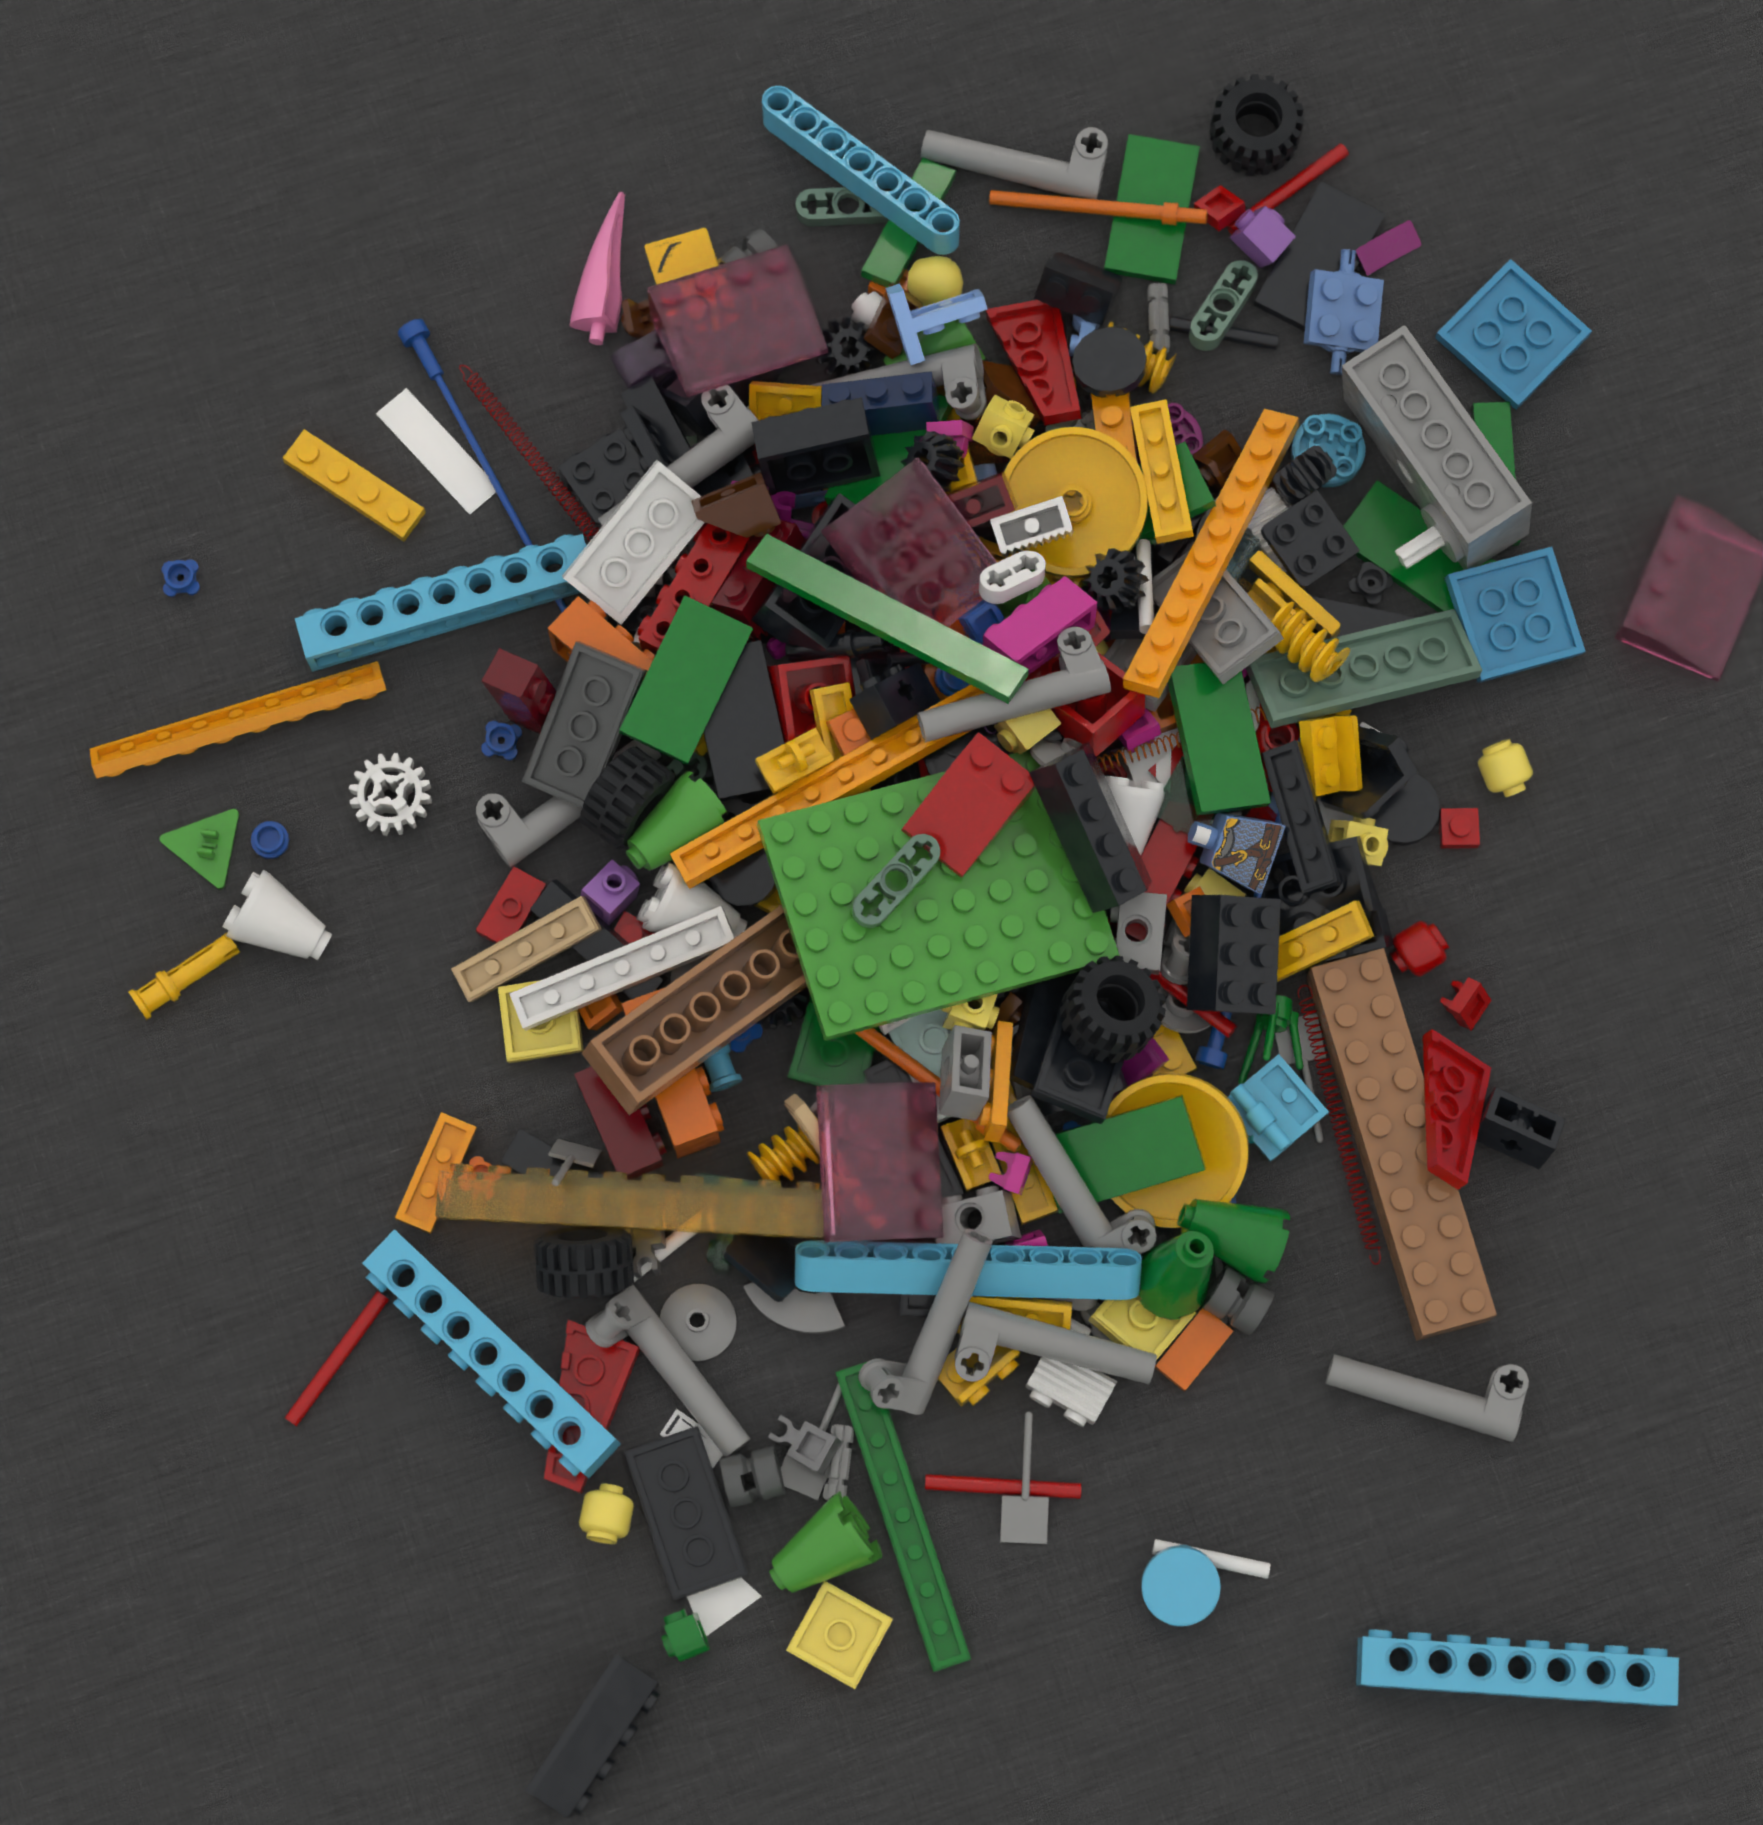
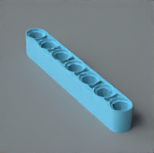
[762,86,960,255]

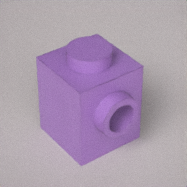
[1230,206,1296,268]
[580,859,640,925]

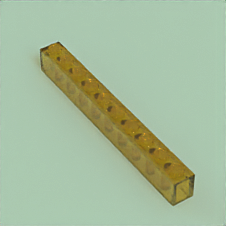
[435,1164,829,1239]

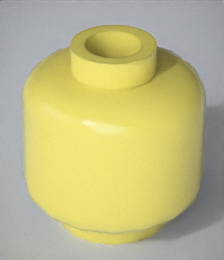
[1478,739,1533,797]
[579,1484,634,1544]

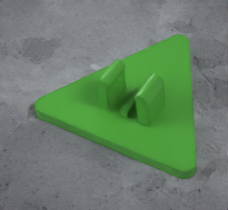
[160,809,239,889]

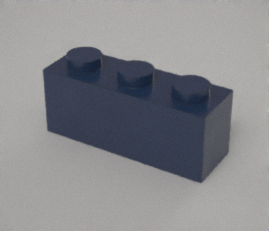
[822,371,940,436]

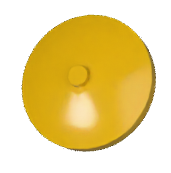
[1004,427,1148,578]
[1106,1073,1249,1228]

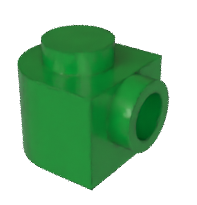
[661,1609,710,1662]

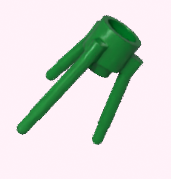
[1238,995,1304,1084]

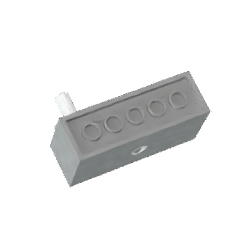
[1342,325,1532,570]

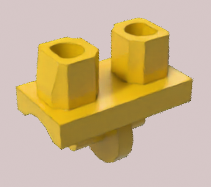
[755,728,834,794]
[940,1118,1002,1192]

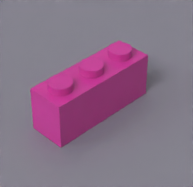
[983,576,1097,675]

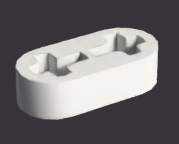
[979,550,1045,604]

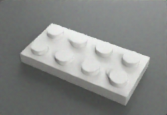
[562,459,705,625]

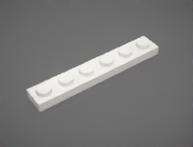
[510,906,735,1031]

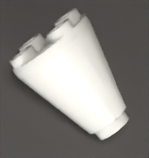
[1105,776,1165,856]
[637,862,747,937]
[222,870,332,960]

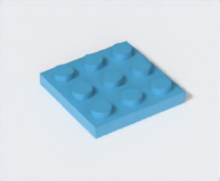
[1435,259,1592,410]
[1445,547,1586,683]

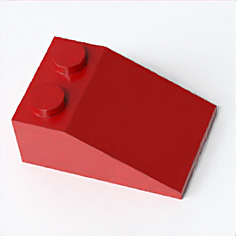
[1025,652,1145,757]
[767,656,855,744]
[902,732,1035,878]

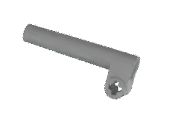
[921,127,1108,200]
[810,344,987,420]
[598,382,758,526]
[917,627,1111,742]
[476,740,661,868]
[1007,1095,1157,1254]
[858,1229,993,1415]
[586,1285,751,1457]
[955,1302,1157,1384]
[1325,1354,1529,1442]

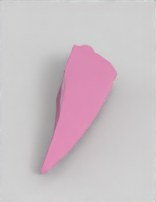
[569,192,625,345]

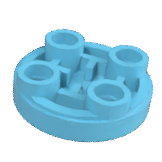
[1291,414,1366,487]
[1141,1544,1221,1626]

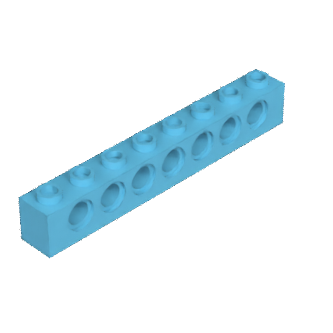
[295,534,586,672]
[362,1229,621,1478]
[1356,1630,1679,1707]

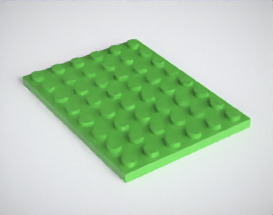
[757,749,1120,1041]

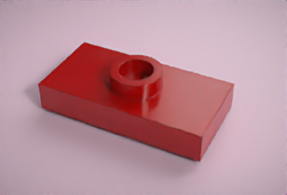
[475,866,547,944]

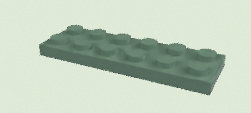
[1246,609,1482,729]

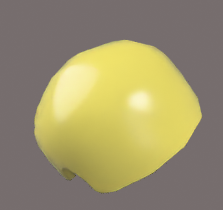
[907,256,964,306]

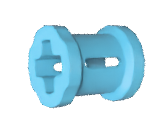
[702,1044,742,1092]

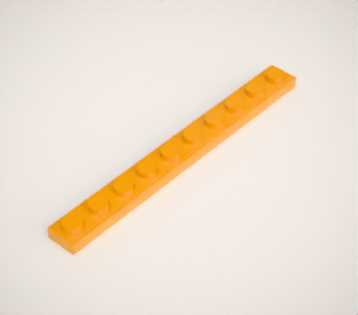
[1123,409,1299,698]
[670,685,986,889]

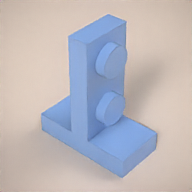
[885,284,988,365]

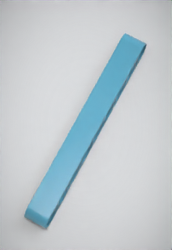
[794,1240,1142,1300]

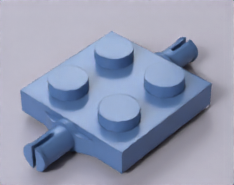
[1304,249,1384,375]

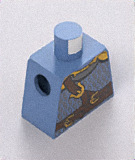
[1187,813,1286,894]

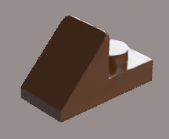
[863,282,924,360]

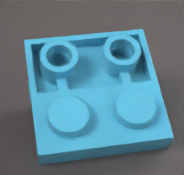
[1228,1054,1329,1162]

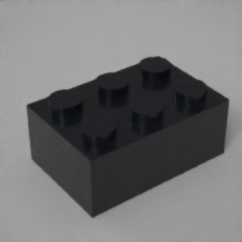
[751,397,880,495]
[1187,895,1281,1015]

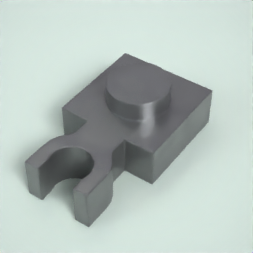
[622,1207,666,1278]
[768,1415,842,1475]

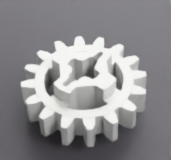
[349,753,432,836]

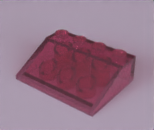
[647,244,828,397]
[820,457,1001,627]
[1615,495,1763,682]
[816,1082,944,1242]

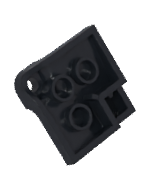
[1261,836,1394,963]

